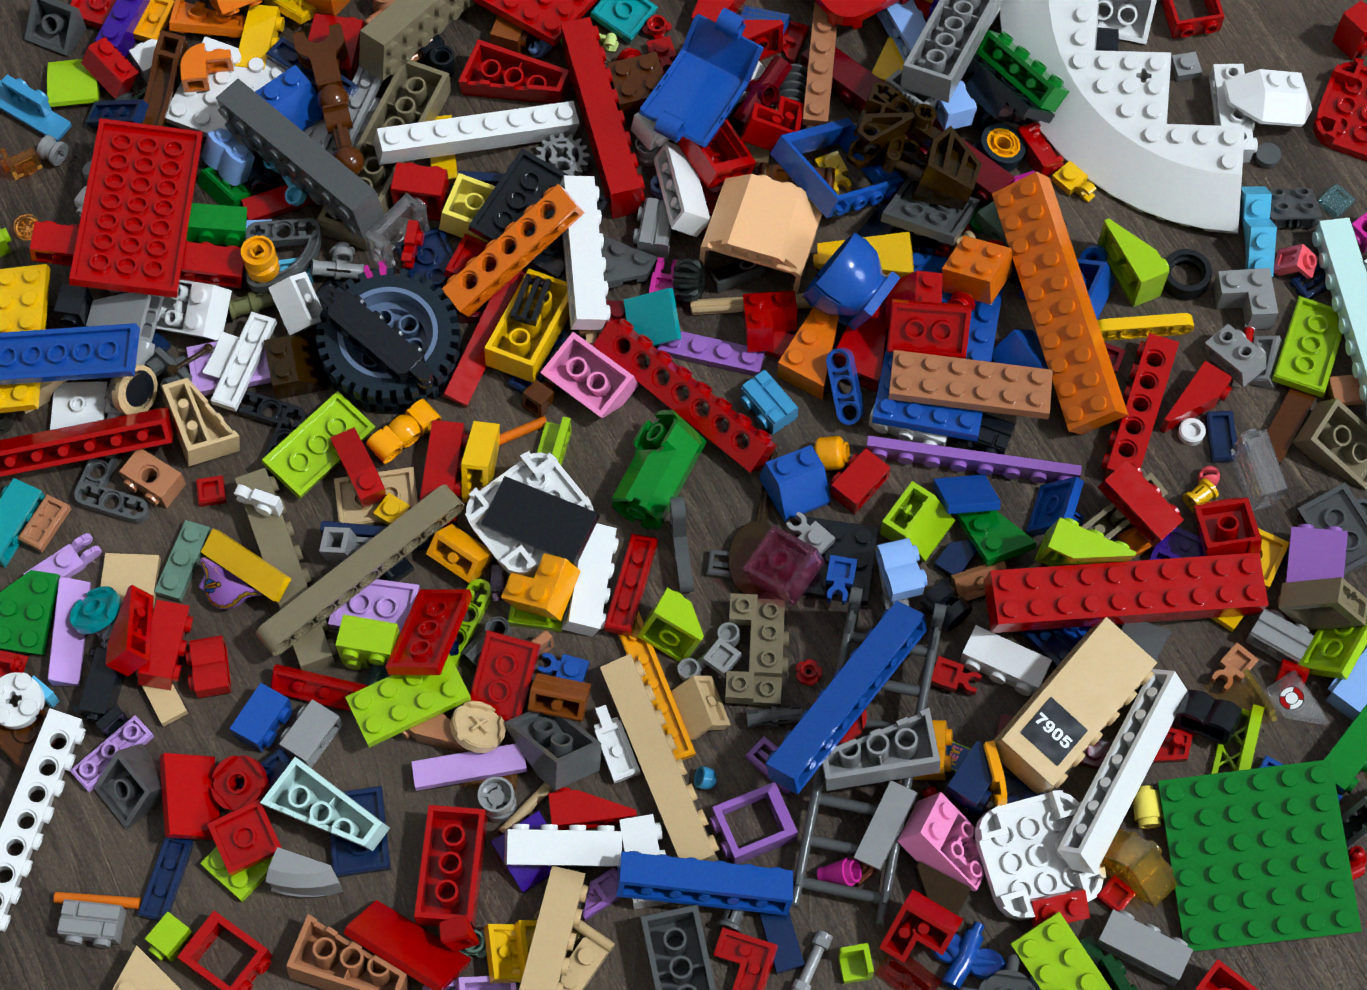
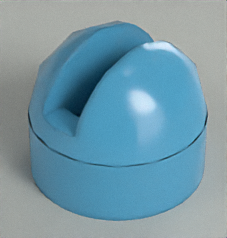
[694,766,717,790]

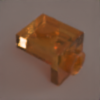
[0,147,43,180]

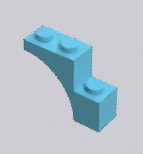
[1239,186,1277,277]

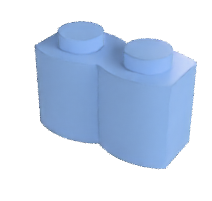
[201,128,255,186]
[876,538,928,602]

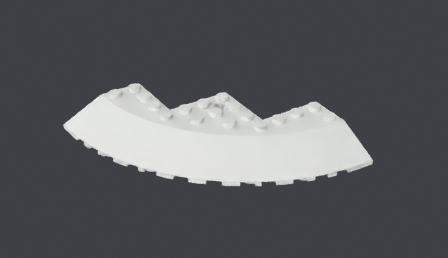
[1000,0,1245,234]

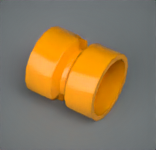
[241,236,280,283]

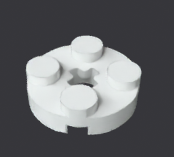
[0,672,45,729]

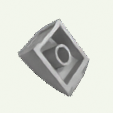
[266,847,343,897]

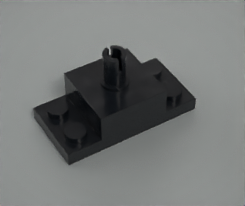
[965,54,1055,132]

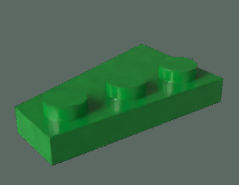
[954,510,1037,567]

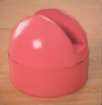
[1197,465,1220,487]

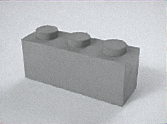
[1096,909,1193,987]

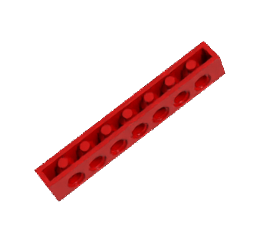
[593,319,777,473]

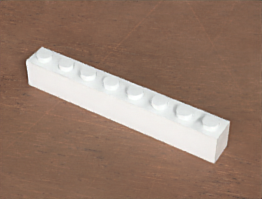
[373,101,580,165]
[1057,669,1188,874]

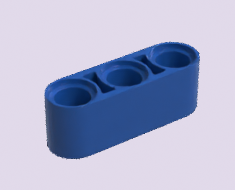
[826,348,864,425]

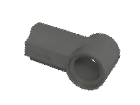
[461,616,513,669]

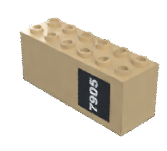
[994,617,1157,795]

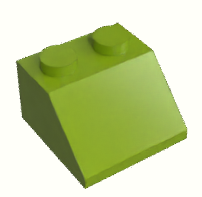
[637,587,704,662]

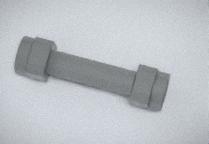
[791,930,833,990]

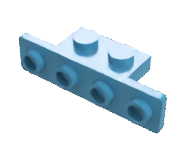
[0,74,72,142]

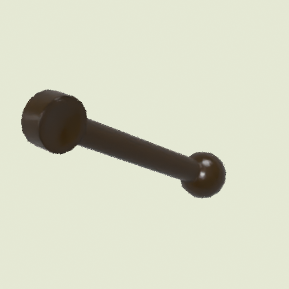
[167,343,213,376]

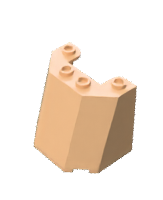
[699,174,822,293]

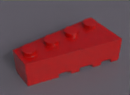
[458,39,573,104]

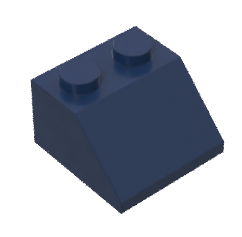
[945,740,992,820]

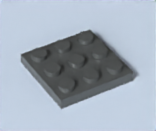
[881,177,980,245]

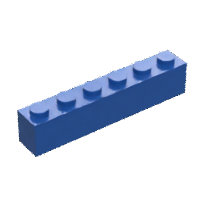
[616,851,793,915]

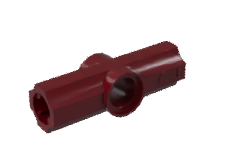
[733,55,793,126]

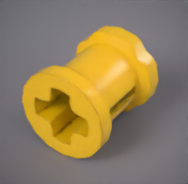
[1182,478,1219,513]

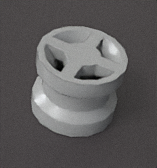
[36,135,68,166]

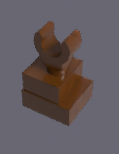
[522,379,560,418]

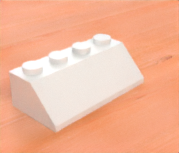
[1098,0,1157,44]

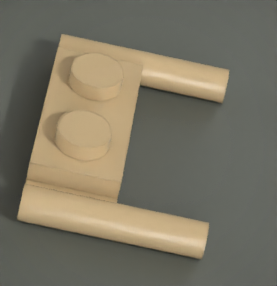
[518,920,616,990]

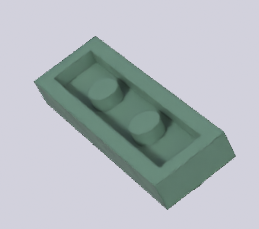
[154,520,212,603]

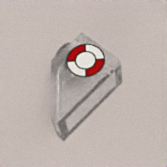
[1266,670,1330,725]

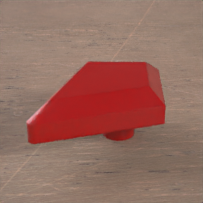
[1152,727,1193,763]

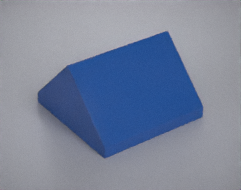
[992,330,1048,369]

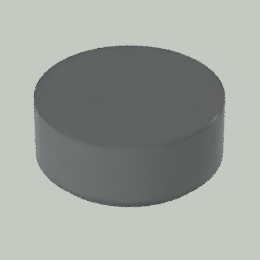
[1254,142,1281,169]

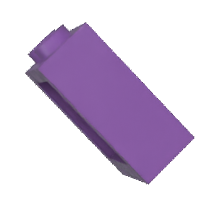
[709,782,798,864]

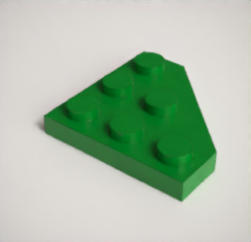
[0,570,60,656]

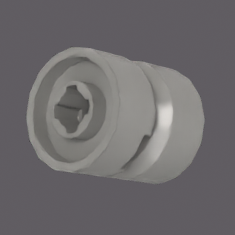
[477,777,517,823]

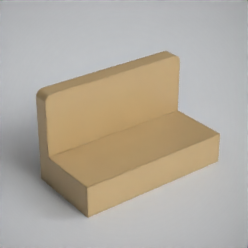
[672,676,731,740]

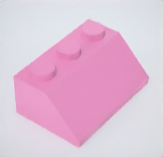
[540,332,639,419]

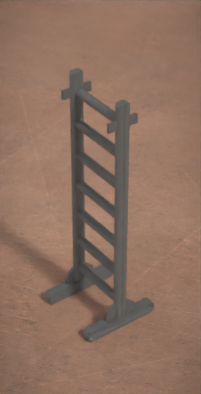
[791,587,947,927]

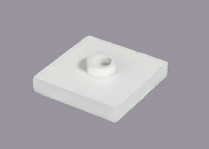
[50,382,109,430]

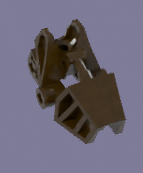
[846,82,982,210]

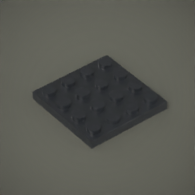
[468,148,610,279]

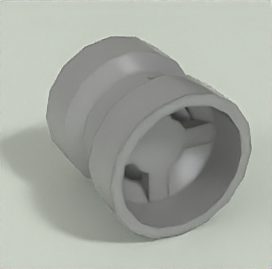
[635,138,661,167]

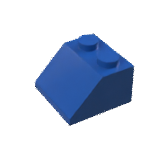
[255,65,324,131]
[759,445,831,522]

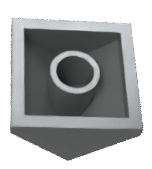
[25,0,87,56]

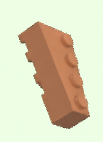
[286,914,409,990]

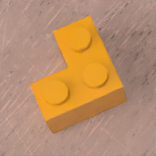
[501,553,581,621]

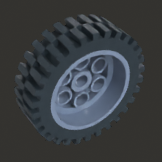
[316,268,462,414]

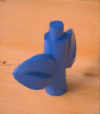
[931,921,1007,990]

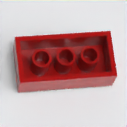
[414,805,488,930]

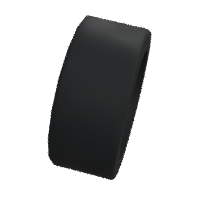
[1164,249,1212,301]

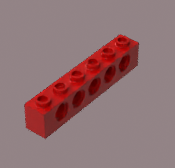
[1101,333,1179,479]

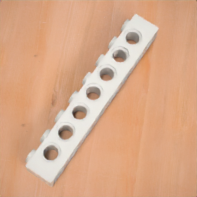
[0,709,86,932]

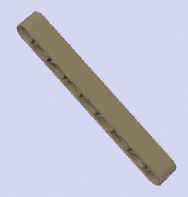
[255,485,464,656]

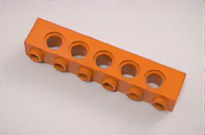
[442,184,585,317]

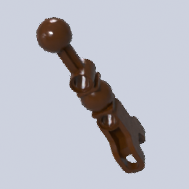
[292,23,364,175]

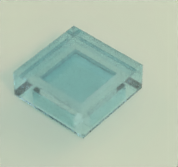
[1318,183,1356,218]

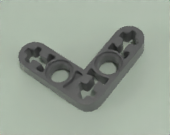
[74,453,150,524]
[670,496,694,593]

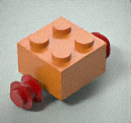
[942,236,1013,311]

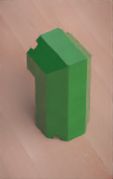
[611,410,707,529]

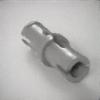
[310,259,364,280]

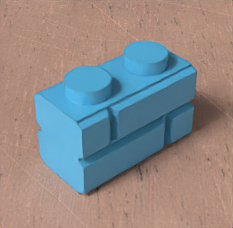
[740,370,798,434]

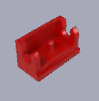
[1017,122,1064,177]

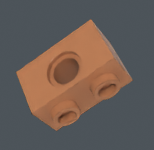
[119,449,186,509]

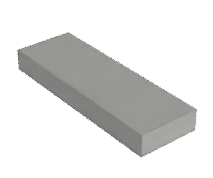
[854,780,917,871]

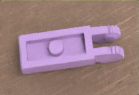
[24,533,102,578]

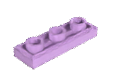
[70,715,154,793]

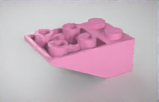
[897,792,985,891]

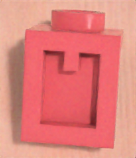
[1274,244,1318,279]

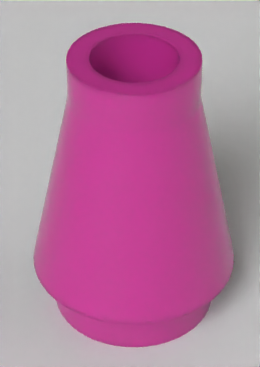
[817,857,862,886]

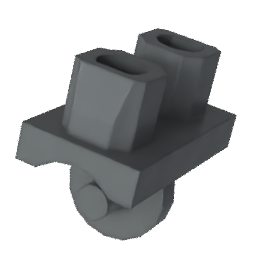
[145,347,192,389]

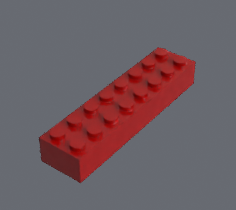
[561,17,645,219]

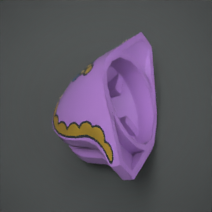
[198,557,264,609]

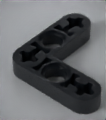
[236,391,307,478]

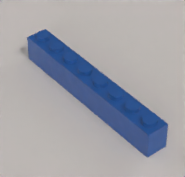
[766,600,927,794]

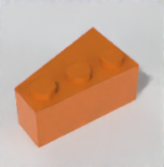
[777,307,839,400]

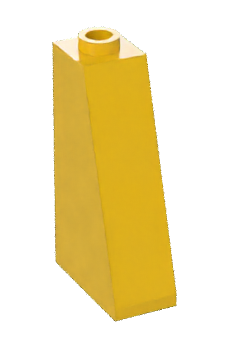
[813,232,914,277]

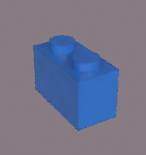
[229,682,292,753]

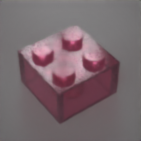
[743,525,824,606]

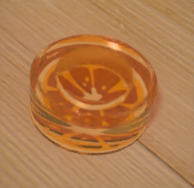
[13,214,39,240]

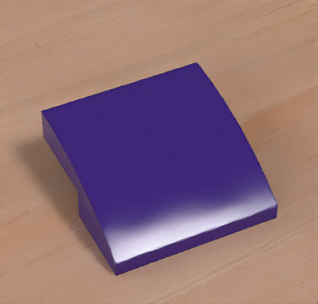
[1149,527,1204,560]
[491,811,565,894]

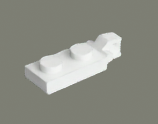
[594,705,640,784]

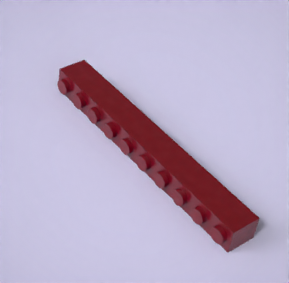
[801,47,1014,205]

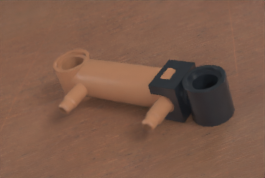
[364,0,455,78]

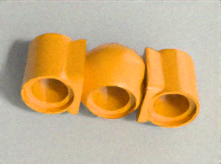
[366,398,442,464]

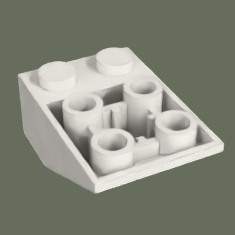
[156,280,232,341]

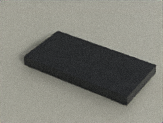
[481,476,600,565]

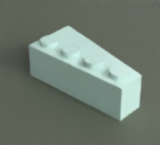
[260,757,390,851]

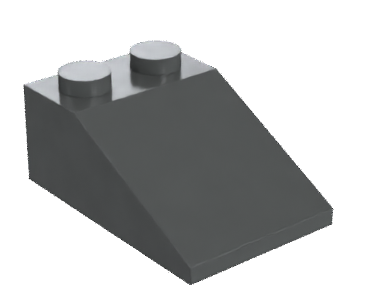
[505,711,601,791]

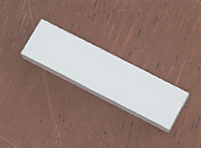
[210,311,277,412]

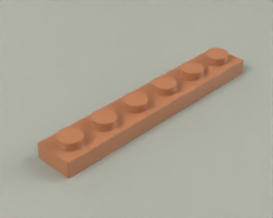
[802,2,837,126]

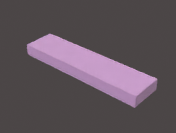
[411,744,527,791]

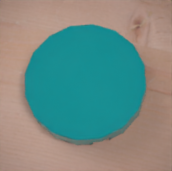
[69,586,122,634]

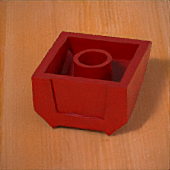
[1194,497,1262,556]

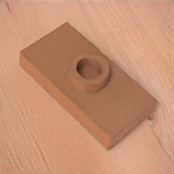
[18,494,71,553]

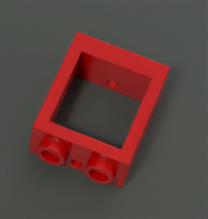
[1161,0,1225,38]
[677,119,757,189]
[177,911,272,990]

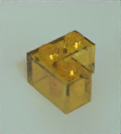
[1102,828,1178,908]

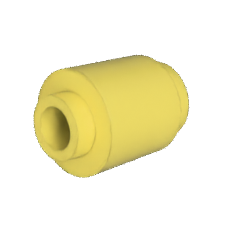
[1132,785,1163,829]

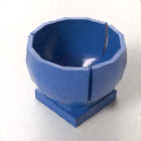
[802,232,901,330]

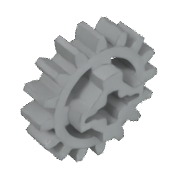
[536,133,590,176]

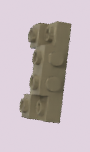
[725,593,789,708]

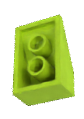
[1097,218,1170,307]

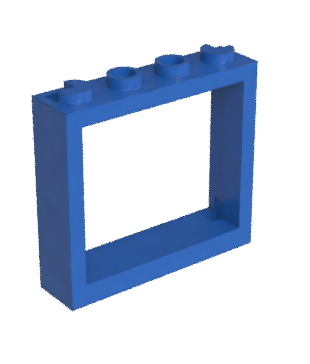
[770,118,905,218]

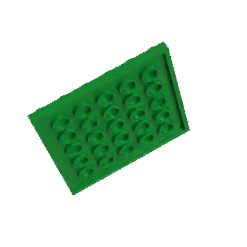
[1158,759,1362,952]

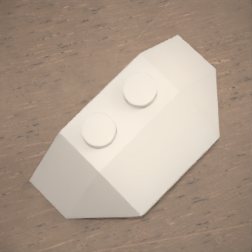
[1222,69,1312,127]

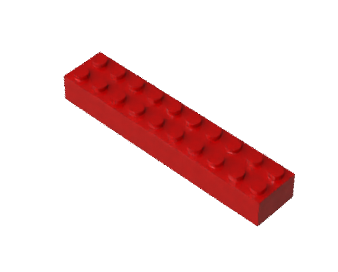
[983,553,1269,633]

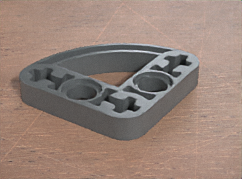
[246,218,322,293]

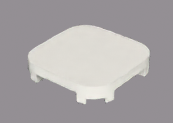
[465,451,594,577]
[974,790,1106,920]

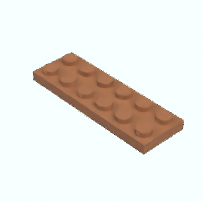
[888,350,1053,420]

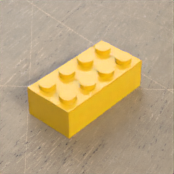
[484,269,570,383]

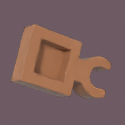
[1210,643,1259,693]

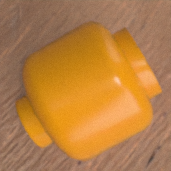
[813,436,850,471]

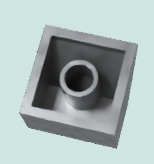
[93,743,163,829]

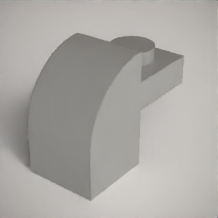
[319,527,372,566]

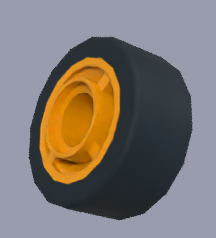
[975,123,1026,172]

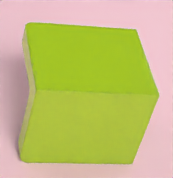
[838,943,874,984]

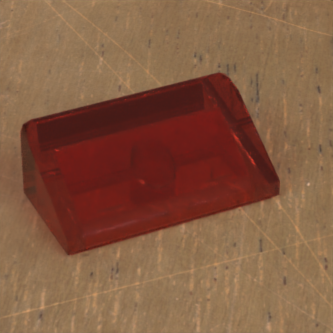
[876,954,942,990]

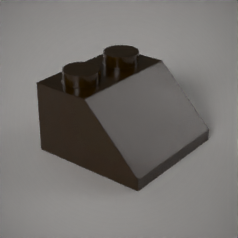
[264,335,329,400]

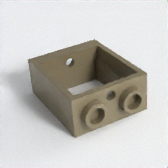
[1278,577,1367,631]

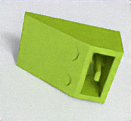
[1035,517,1136,567]

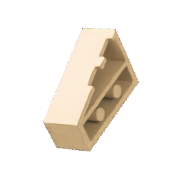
[162,378,240,466]
[112,945,181,990]

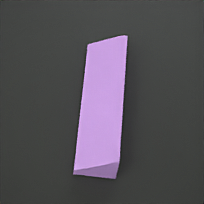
[48,577,91,686]

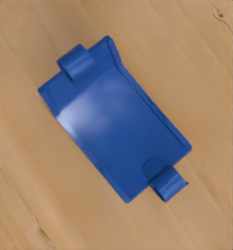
[639,7,763,147]

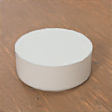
[1178,418,1206,446]

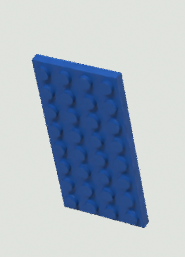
[872,252,1004,442]

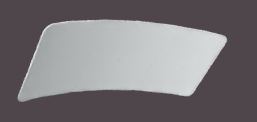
[202,332,239,378]

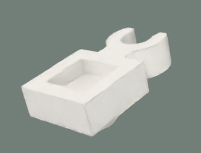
[234,484,284,517]

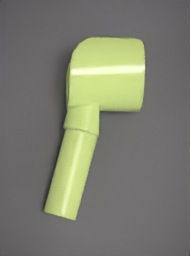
[599,33,619,53]

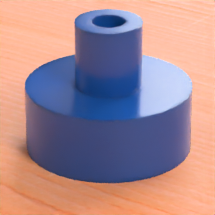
[1080,244,1108,262]

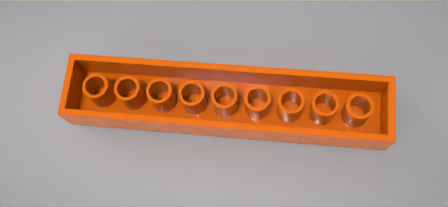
[992,171,1128,435]

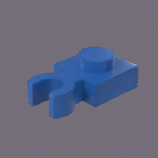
[826,555,857,605]
[538,653,590,682]

